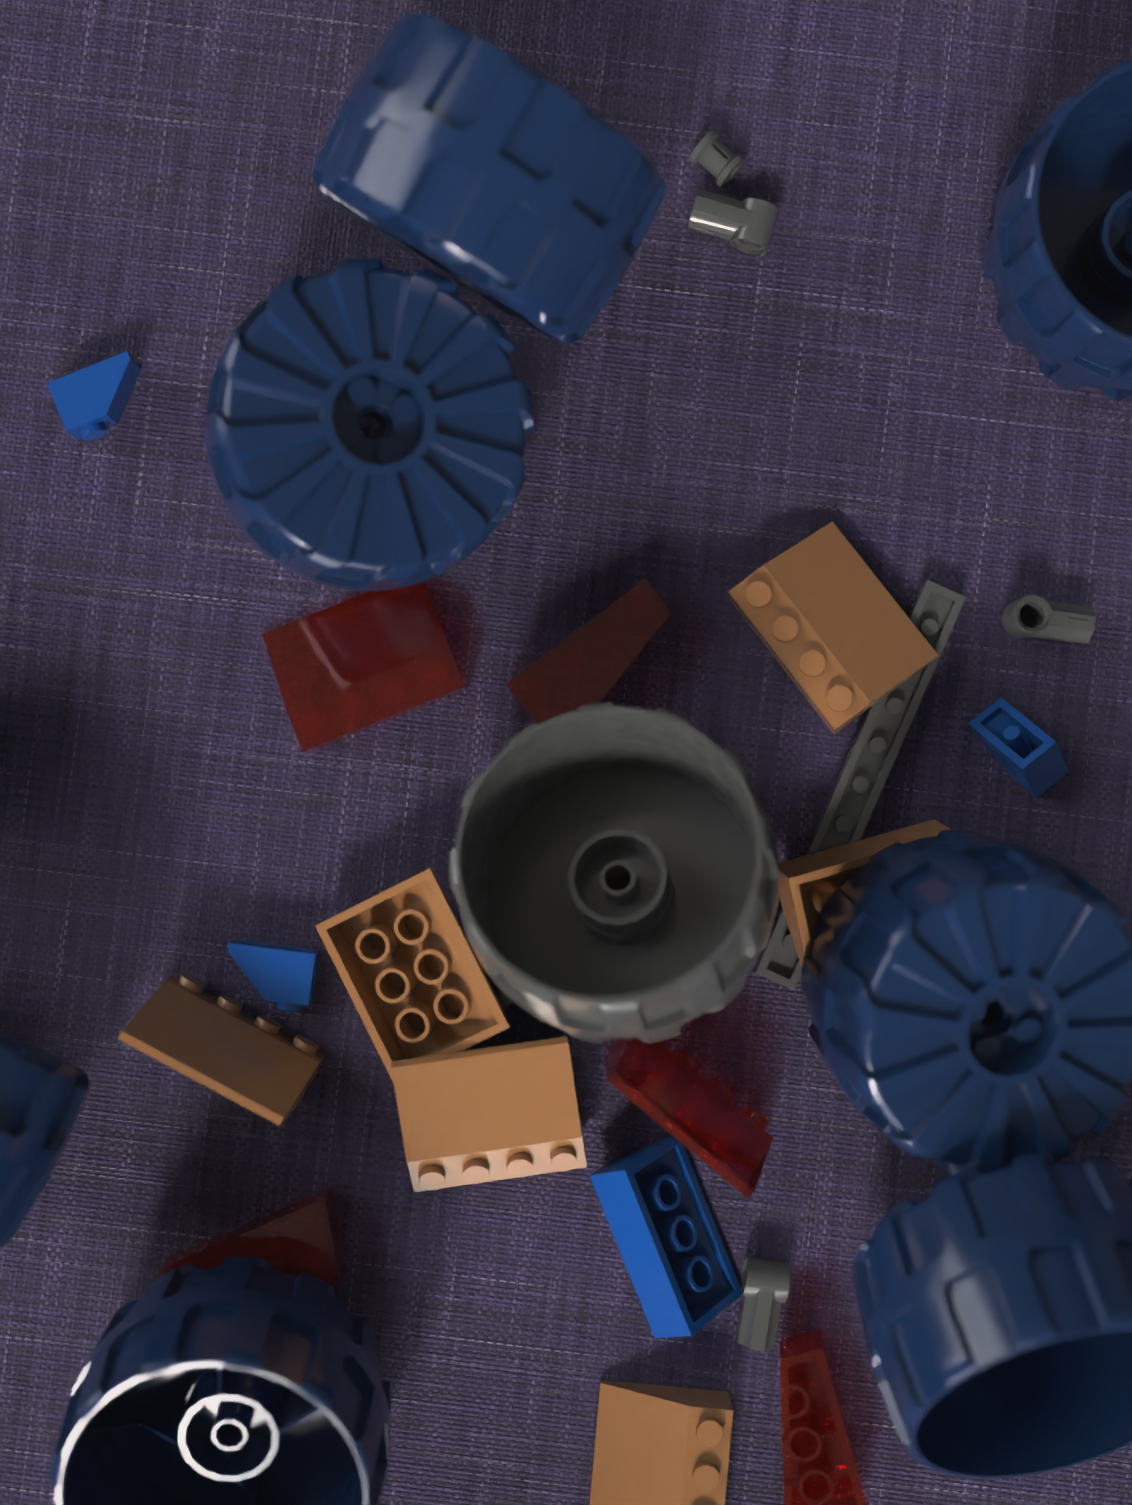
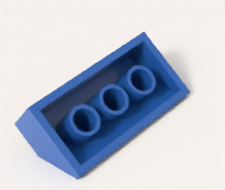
[589,1134,741,1338]

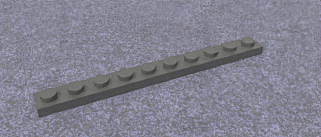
[753,579,966,991]

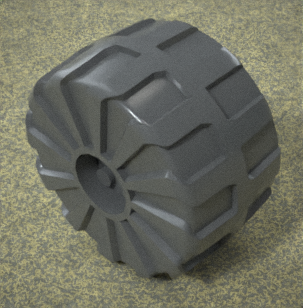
[449,702,779,1044]

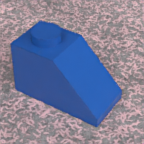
[47,351,141,441]
[968,697,1069,799]
[228,939,322,1011]

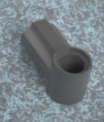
[688,189,779,255]
[1000,595,1096,645]
[736,1256,791,1351]

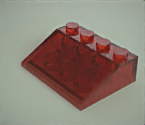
[262,581,468,753]
[604,1037,773,1199]

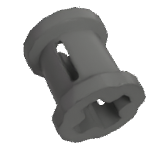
[689,129,746,188]

